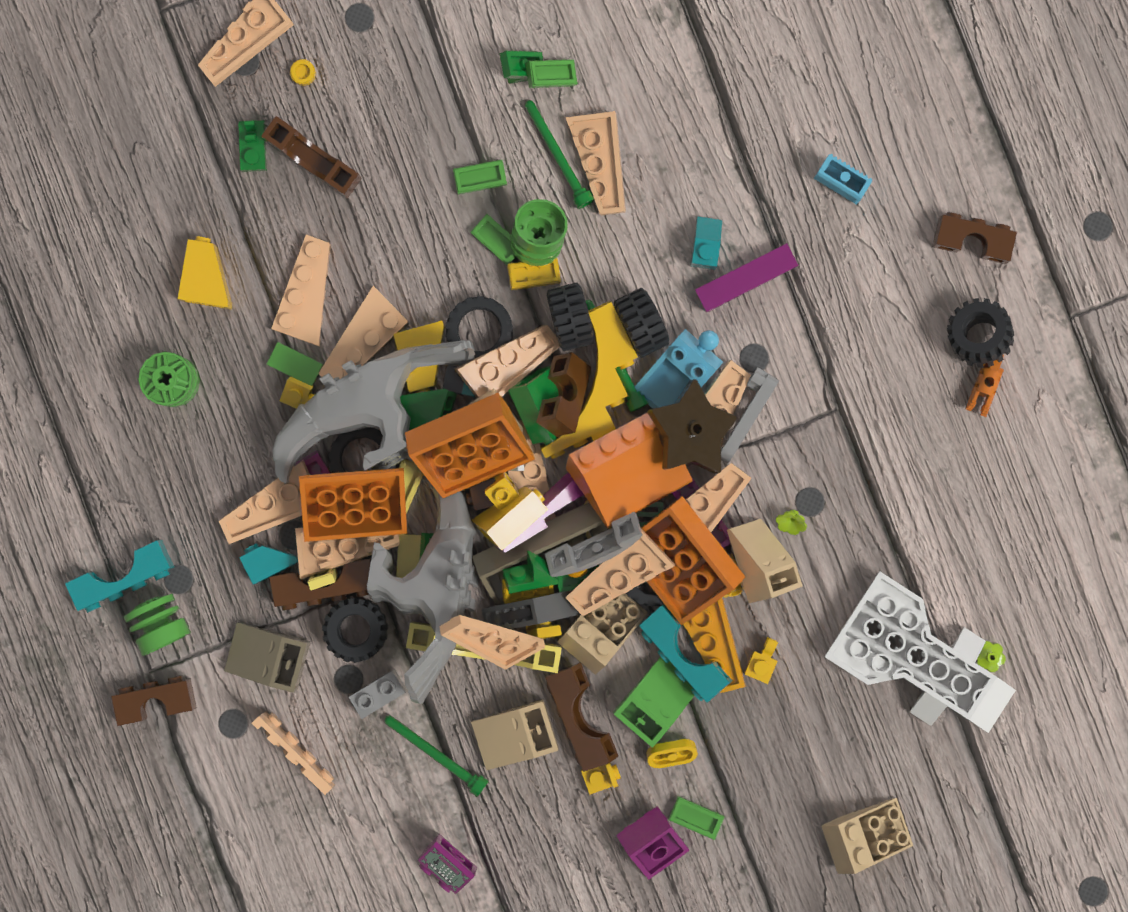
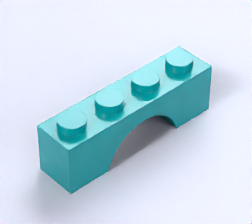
[65,540,174,613]
[639,605,733,703]

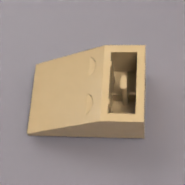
[727,519,803,603]
[557,593,648,675]
[471,699,559,770]
[821,798,913,874]

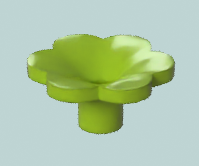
[776,510,807,535]
[977,641,1006,672]

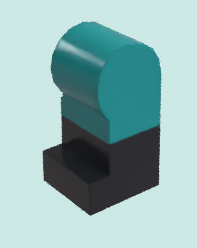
[442,365,476,398]

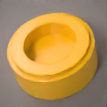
[290,59,316,86]

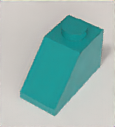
[690,217,722,270]
[239,544,298,585]

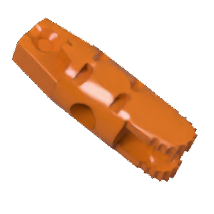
[965,355,1004,417]

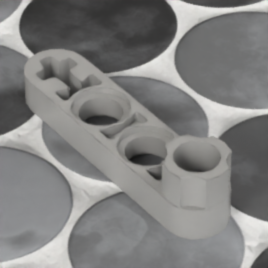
[721,367,779,464]

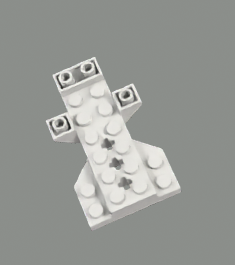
[824,571,1016,733]

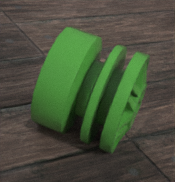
[510,199,568,266]
[138,352,200,407]
[123,594,191,656]

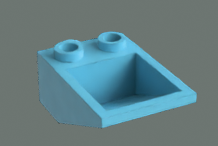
[635,329,723,409]

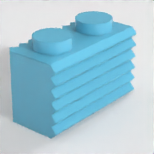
[814,154,872,205]

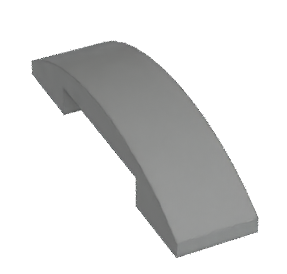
[545,512,642,577]

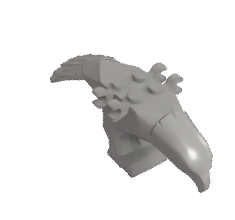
[272,340,475,484]
[367,476,479,704]

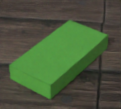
[526,60,577,88]
[453,160,507,195]
[470,214,516,266]
[267,342,324,386]
[668,796,725,840]

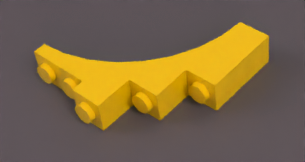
[540,301,638,459]

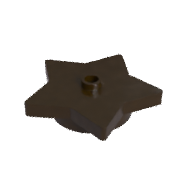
[648,379,737,474]

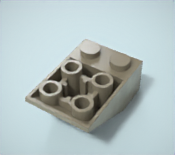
[224,622,311,693]

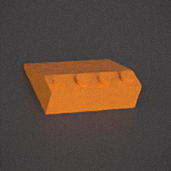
[405,393,535,498]
[566,412,692,528]
[299,468,407,542]
[641,496,745,625]

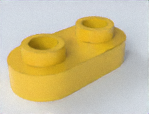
[646,739,698,768]

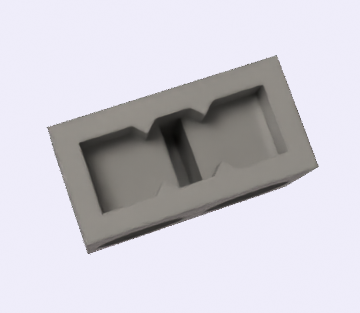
[349,669,407,719]

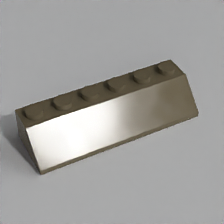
[472,503,613,606]

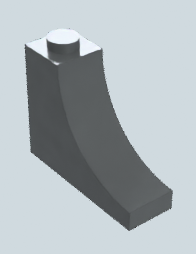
[482,590,580,629]

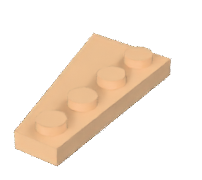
[271,235,331,347]
[318,286,409,379]
[455,325,560,398]
[686,463,752,532]
[565,529,675,616]
[251,711,335,795]

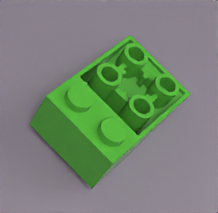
[613,657,695,748]

